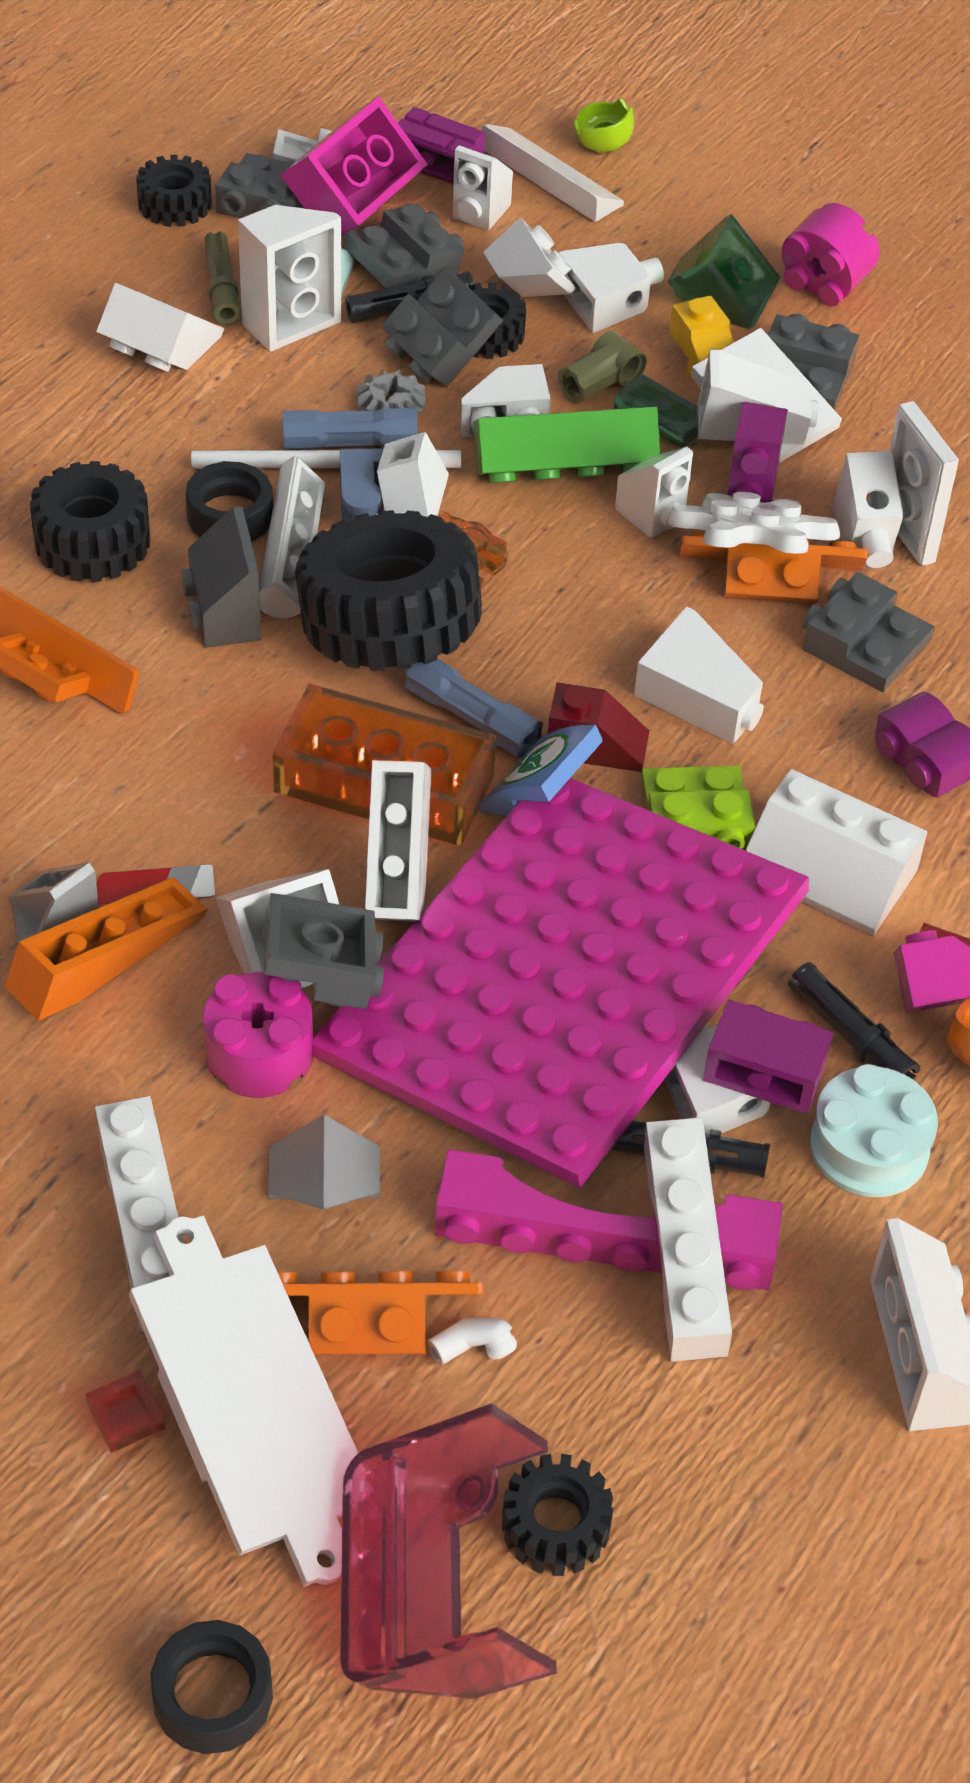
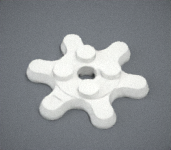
[667,492,840,553]

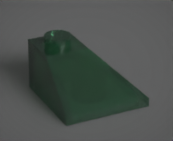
[667,214,781,329]

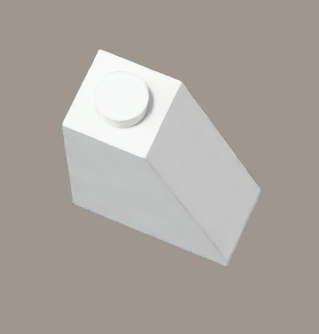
[697,349,818,445]
[634,607,764,744]

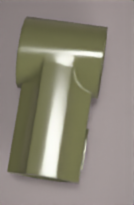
[558,331,647,404]

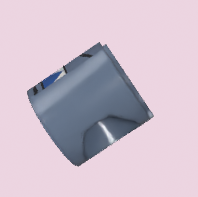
[340,449,383,522]

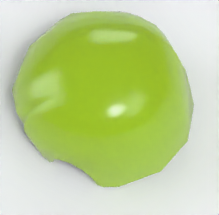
[574,98,634,153]

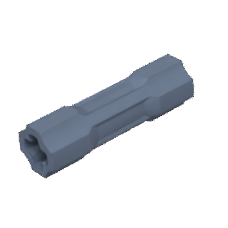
[282,408,418,450]
[404,658,544,759]

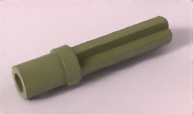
[204,231,240,324]

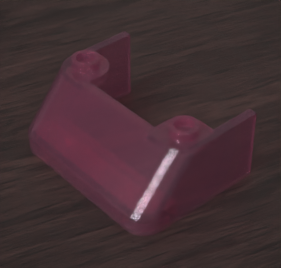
[340,1403,557,1699]

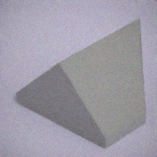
[7,862,99,946]
[268,1115,380,1210]

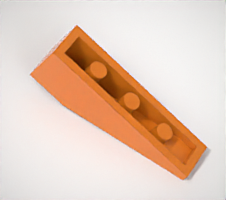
[4,877,207,1021]

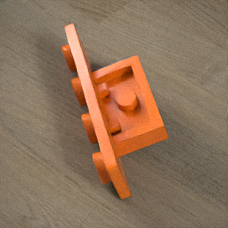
[679,530,868,604]
[0,587,140,713]
[277,1271,483,1355]

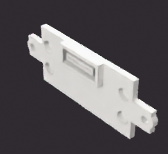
[128,1215,379,1587]

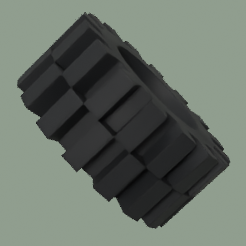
[136,155,212,227]
[467,283,526,359]
[502,1453,614,1576]

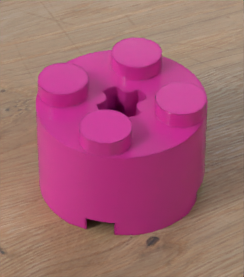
[781,203,880,307]
[203,972,313,1098]

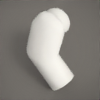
[426,1318,517,1366]

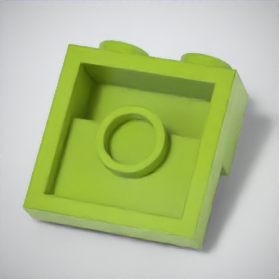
[641,766,756,851]

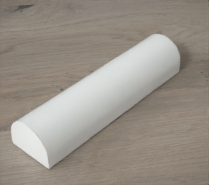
[259,456,325,619]

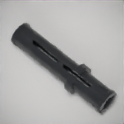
[345,271,474,323]
[788,962,920,1080]
[611,1120,770,1178]

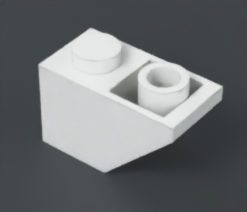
[452,146,513,231]
[483,218,576,297]
[460,364,550,438]
[377,432,449,517]
[615,447,693,539]

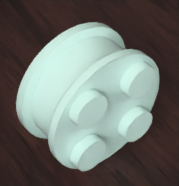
[810,1064,938,1197]

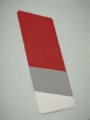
[96,865,215,905]

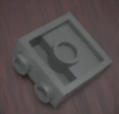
[215,153,305,218]
[344,204,464,288]
[381,267,504,387]
[768,314,859,410]
[803,571,934,692]
[264,893,384,1009]

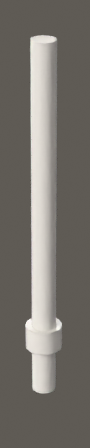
[191,450,461,469]

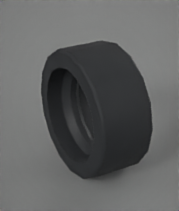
[185,461,273,542]
[150,1620,273,1754]

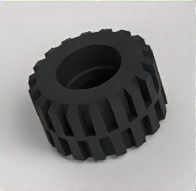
[30,461,151,582]

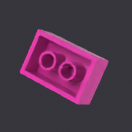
[280,96,428,237]

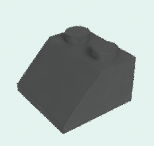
[181,506,261,648]

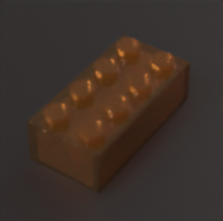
[272,683,497,846]

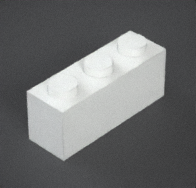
[365,760,431,922]

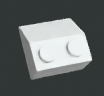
[96,283,224,372]

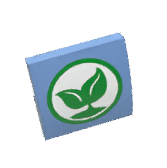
[478,725,603,815]

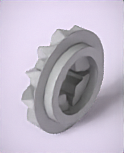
[356,369,426,416]

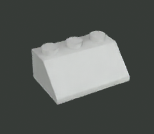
[238,205,341,352]
[746,769,927,936]
[870,1218,970,1431]

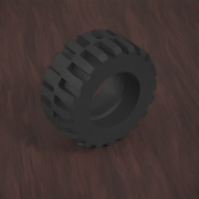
[295,510,482,671]

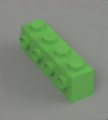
[473,407,660,483]

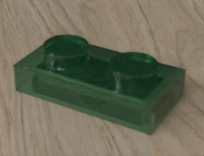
[614,374,698,448]

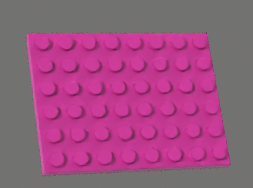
[313,778,809,1188]

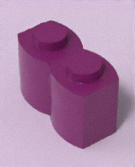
[875,691,970,798]

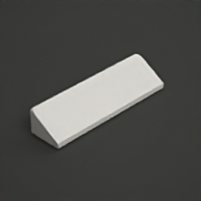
[482,124,624,222]

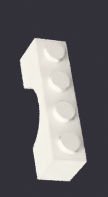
[95,1096,185,1332]
[644,1117,732,1362]

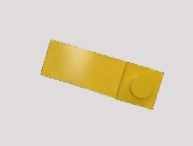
[669,295,734,390]

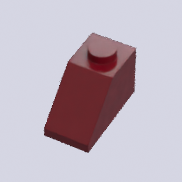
[548,682,650,772]

